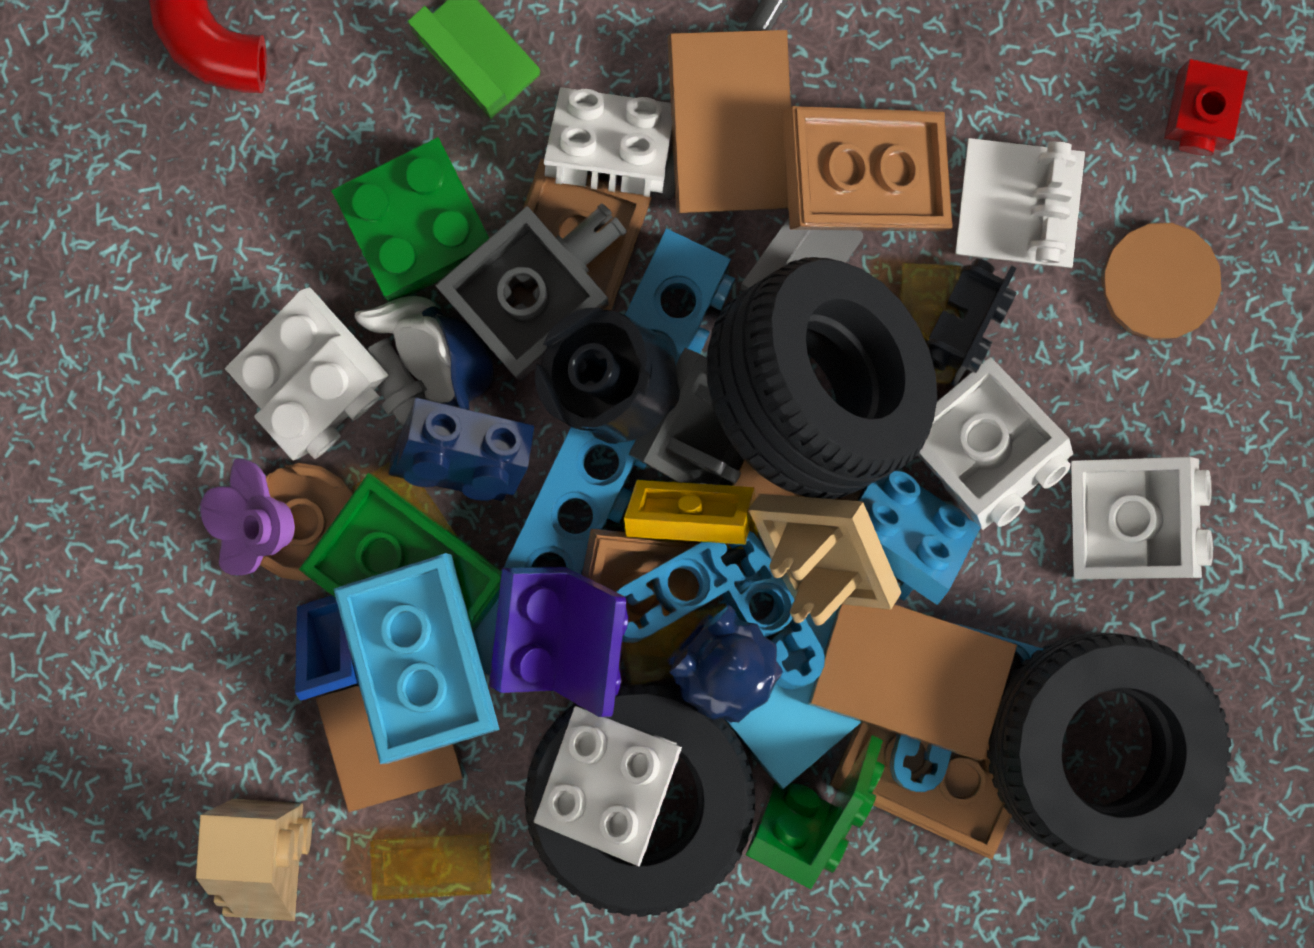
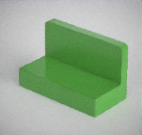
[407,0,540,119]

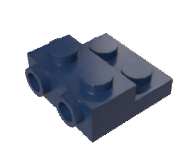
[388,398,534,501]

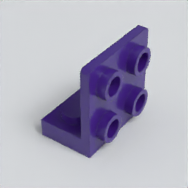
[489,567,628,717]

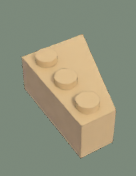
[196,799,312,921]

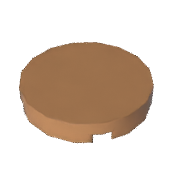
[1101,223,1221,341]
[260,463,353,581]

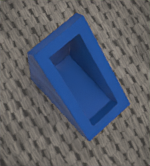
[295,595,358,701]

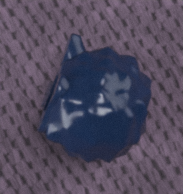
[667,605,783,723]

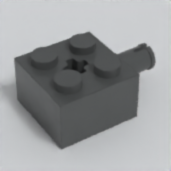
[436,203,627,382]

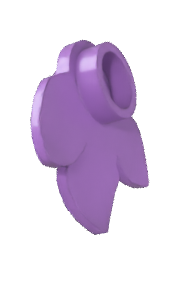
[200,458,295,575]

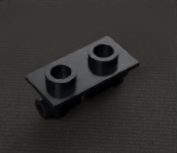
[925,258,1017,386]

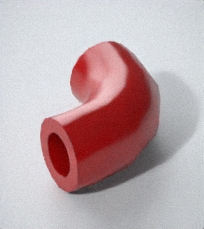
[149,0,267,93]

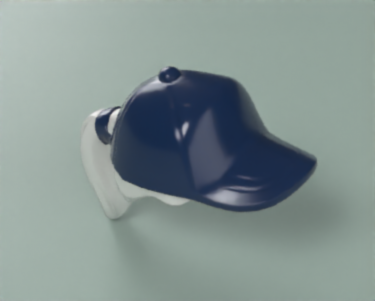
[355,296,494,410]

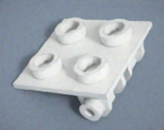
[544,87,672,197]
[955,138,1085,268]
[534,706,682,866]

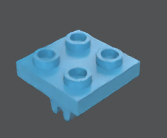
[858,470,980,605]

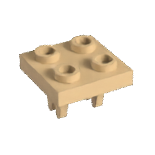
[749,494,902,626]

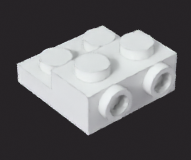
[225,287,389,461]
[918,357,1073,530]
[1071,457,1213,579]

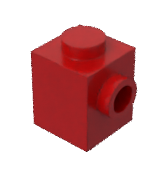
[1164,59,1248,156]

